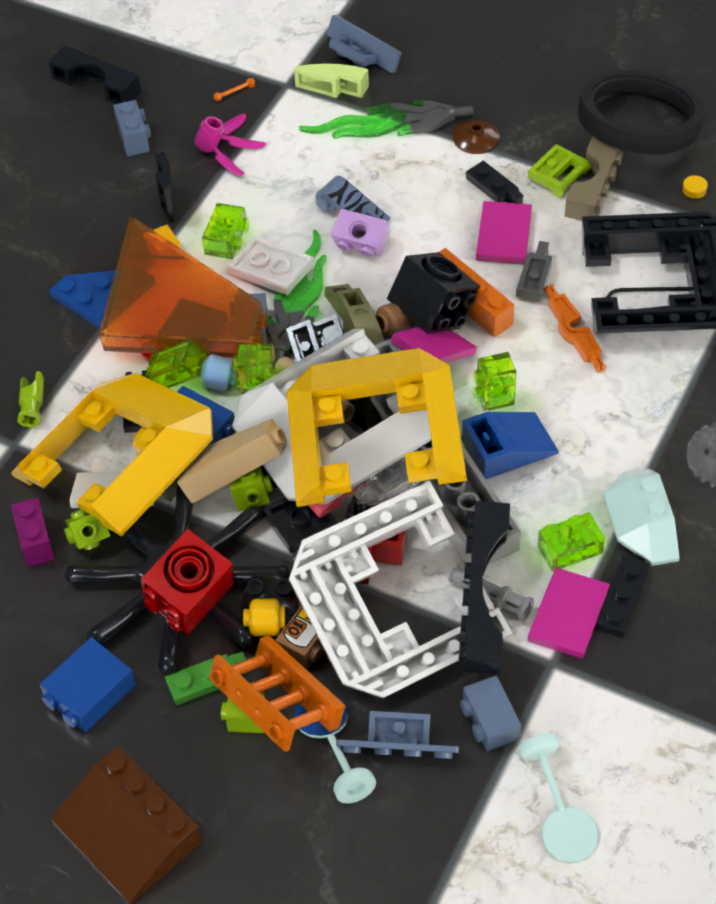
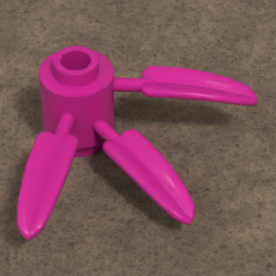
[194,114,267,176]

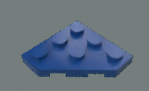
[49,269,156,331]

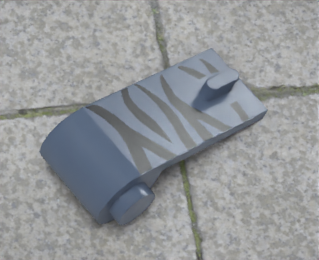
[315,175,391,221]

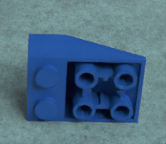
[462,412,559,479]

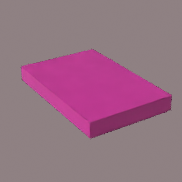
[476,201,532,264]
[390,327,477,363]
[527,567,610,659]

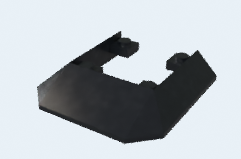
[582,212,716,334]

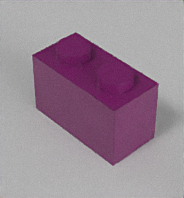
[11,497,55,567]

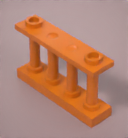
[209,635,345,752]

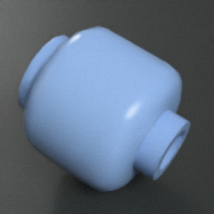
[198,354,238,391]

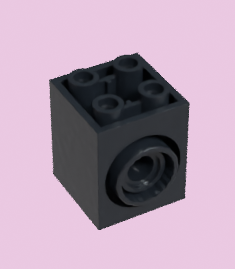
[387,252,481,334]

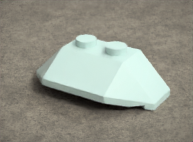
[603,469,680,566]

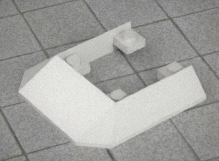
[232,328,431,505]
[289,481,512,698]

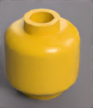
[243,598,285,637]

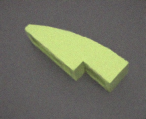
[294,64,369,98]

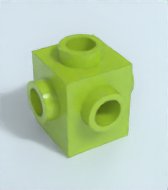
[230,466,273,512]
[64,509,110,551]

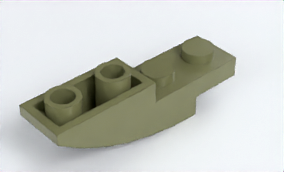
[324,284,384,345]

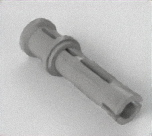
[448,566,534,621]

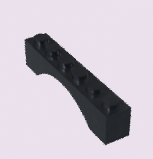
[458,500,510,675]

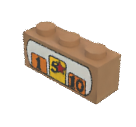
[275,605,323,670]

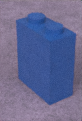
[40,637,136,732]

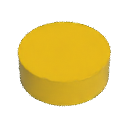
[682,175,708,199]

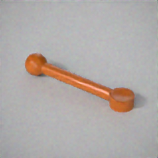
[213,78,255,102]

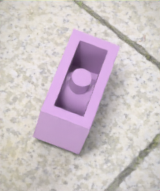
[331,209,391,257]

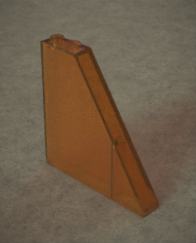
[99,218,267,359]

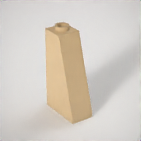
[177,419,286,503]

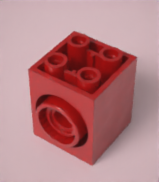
[141,529,233,635]

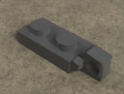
[516,241,552,302]

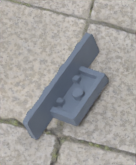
[327,15,401,73]
[336,711,459,759]

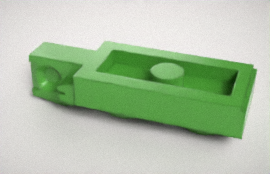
[165,652,246,706]

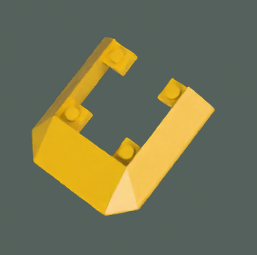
[287,348,467,507]
[11,373,213,536]

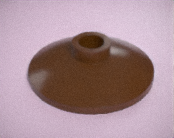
[453,119,500,154]

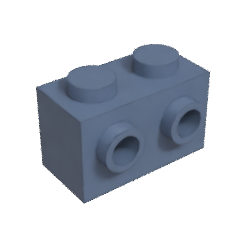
[113,100,151,156]

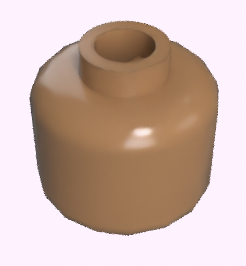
[375,303,412,338]

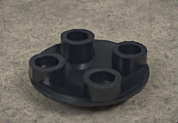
[241,574,298,626]

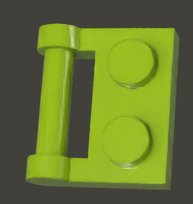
[528,144,591,197]

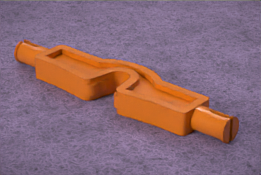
[544,284,606,372]

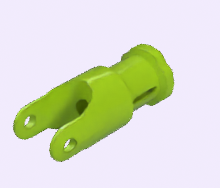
[17,371,44,428]

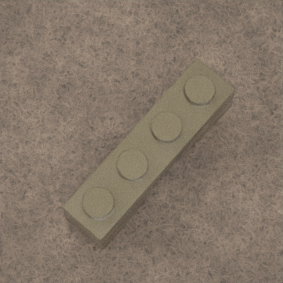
[564,136,624,221]

